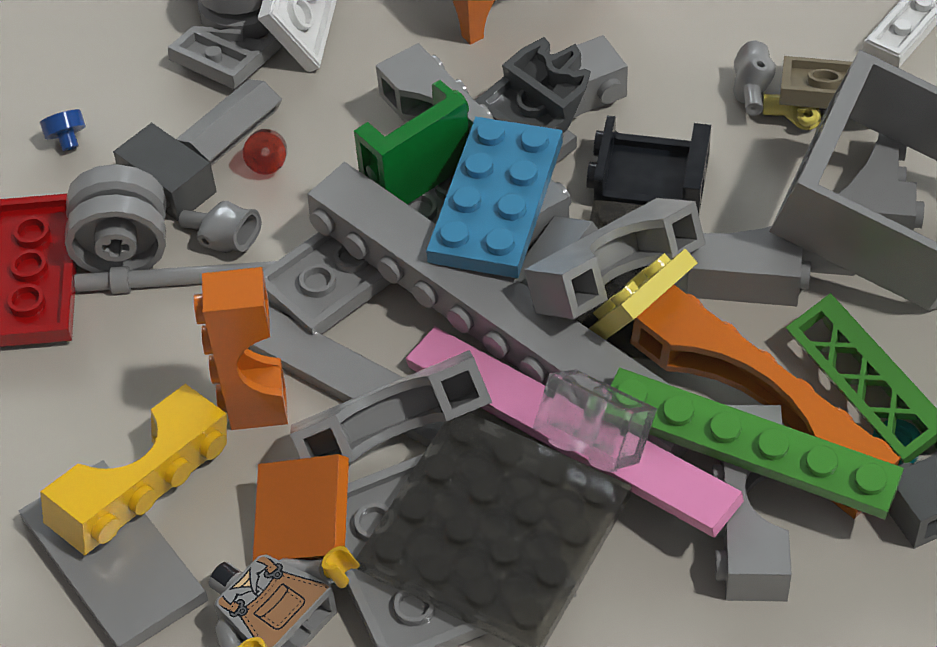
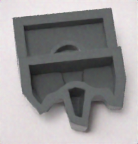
[475,37,591,133]

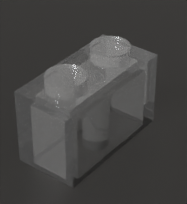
[533,369,657,472]

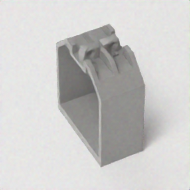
[769,50,937,310]

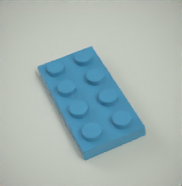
[426,116,563,278]

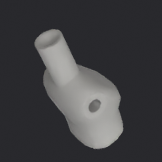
[733,40,776,116]
[179,201,262,253]

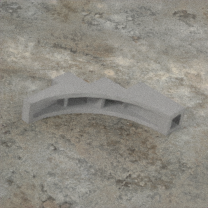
[687,133,925,307]

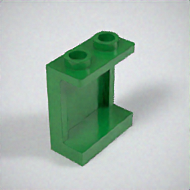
[354,80,469,205]

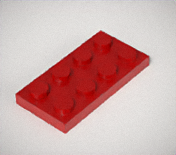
[0,193,77,347]

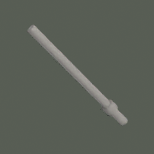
[74,261,277,294]

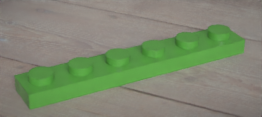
[600,367,904,520]

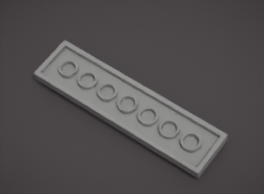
[263,130,577,335]

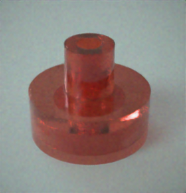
[243,129,288,175]

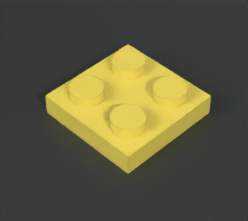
[588,248,697,340]

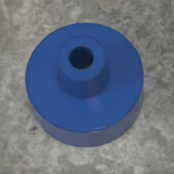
[40,109,86,151]

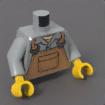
[209,546,360,647]

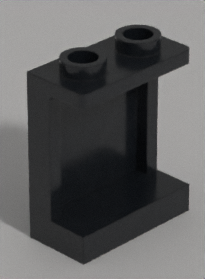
[586,115,712,215]

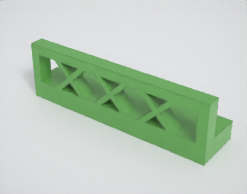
[786,293,937,463]

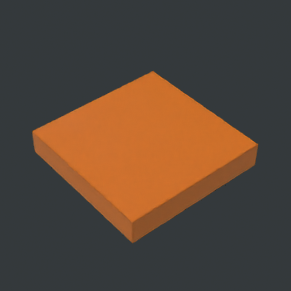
[253,454,349,561]

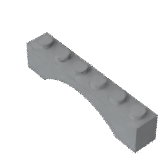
[376,43,571,250]

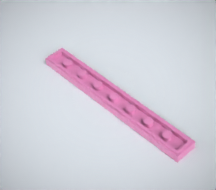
[405,326,744,538]

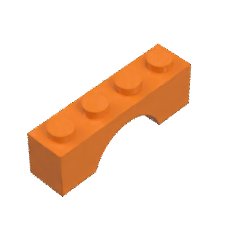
[194,267,288,430]

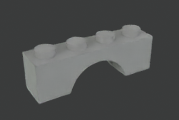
[524,198,705,319]
[290,350,492,462]
[712,405,792,602]

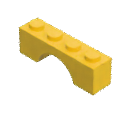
[40,383,227,556]

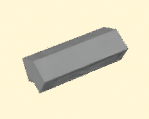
[177,79,282,166]

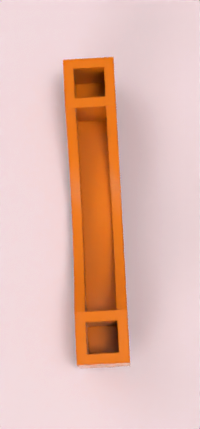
[630,285,901,519]

